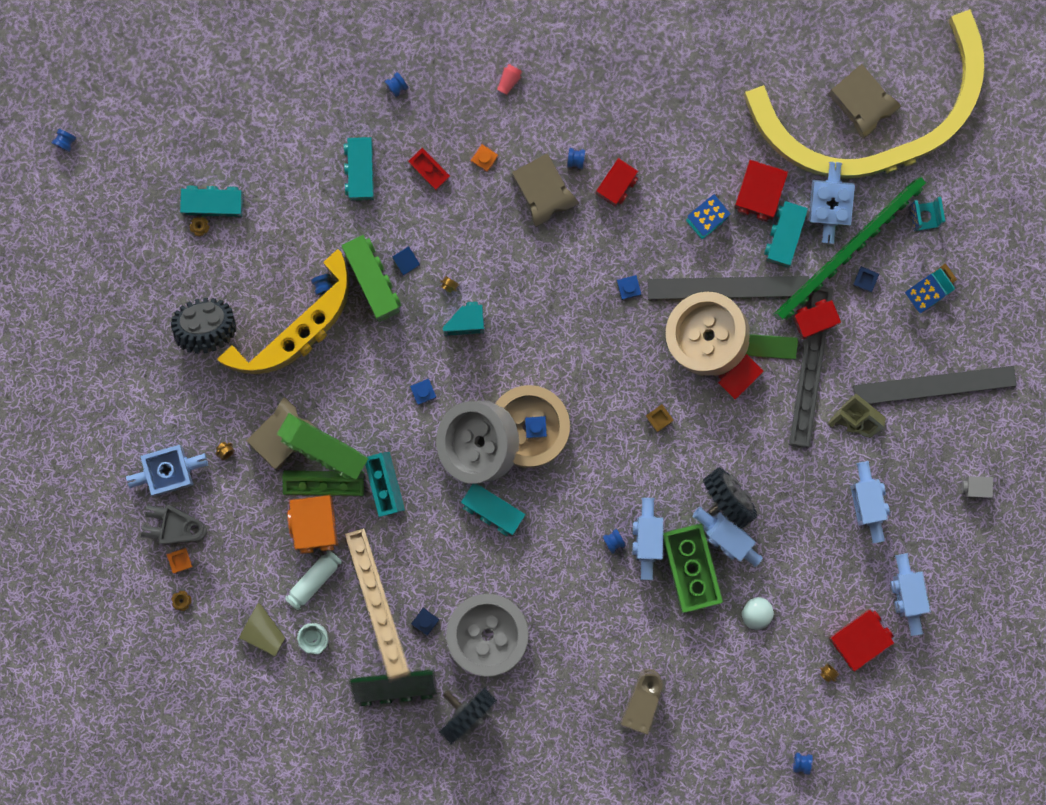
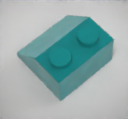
[443,302,484,336]

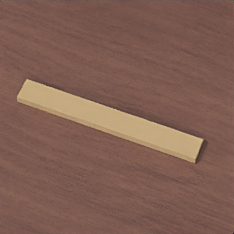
[345,528,410,681]

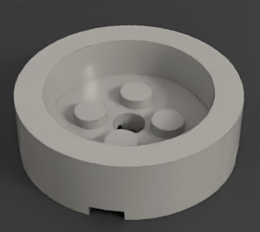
[436,400,519,483]
[446,594,528,676]

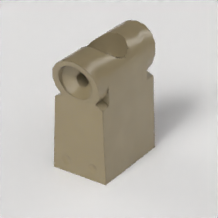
[828,64,901,139]
[512,153,579,227]
[246,397,317,471]
[620,669,663,735]

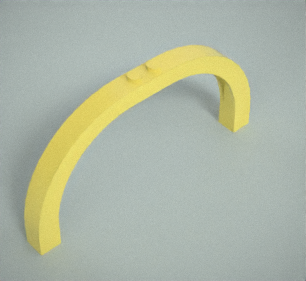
[744,9,984,179]

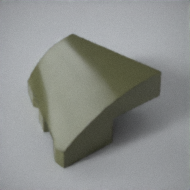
[828,394,886,438]
[239,603,286,656]

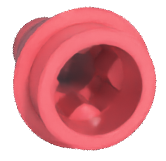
[497,64,523,95]

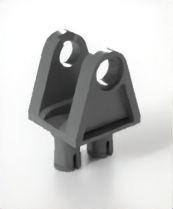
[141,504,207,545]

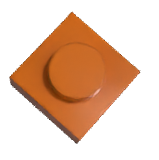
[471,144,499,172]
[166,548,193,574]

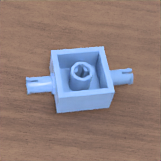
[809,162,855,244]
[126,445,208,497]
[850,461,890,544]
[632,498,663,580]
[692,507,763,567]
[890,553,930,636]

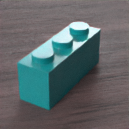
[344,137,374,201]
[180,185,243,217]
[764,201,808,268]
[365,452,405,517]
[461,483,526,537]

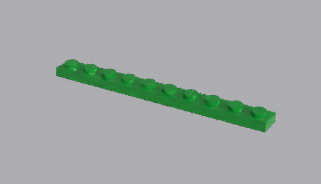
[773,177,926,320]

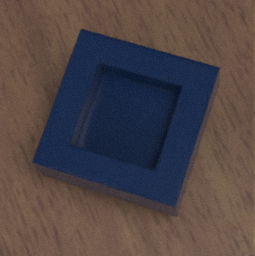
[852,266,879,293]
[411,607,440,636]

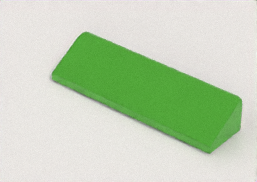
[745,334,798,359]
[282,470,365,496]

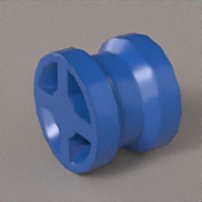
[384,72,409,97]
[52,129,77,152]
[567,148,585,170]
[311,274,334,296]
[602,529,626,554]
[793,752,813,775]

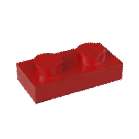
[408,148,450,191]

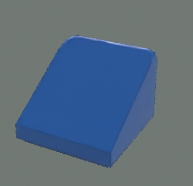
[392,246,420,275]

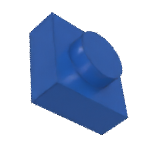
[617,275,641,300]
[410,378,437,405]
[525,416,547,438]

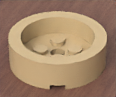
[666,292,750,376]
[495,385,570,468]

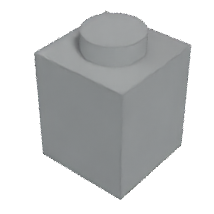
[962,476,993,499]

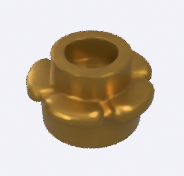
[190,217,210,236]
[440,276,459,293]
[215,442,235,460]
[171,591,192,611]
[820,664,839,682]

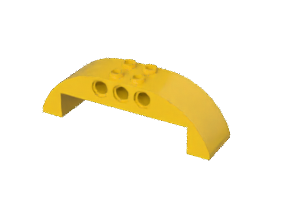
[217,249,349,374]

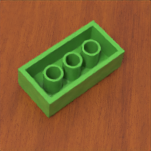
[341,235,402,323]
[277,413,368,479]
[663,523,723,613]

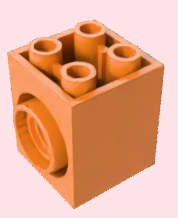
[287,495,338,554]

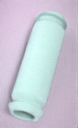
[285,550,342,610]

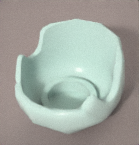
[742,597,774,630]
[297,623,329,655]

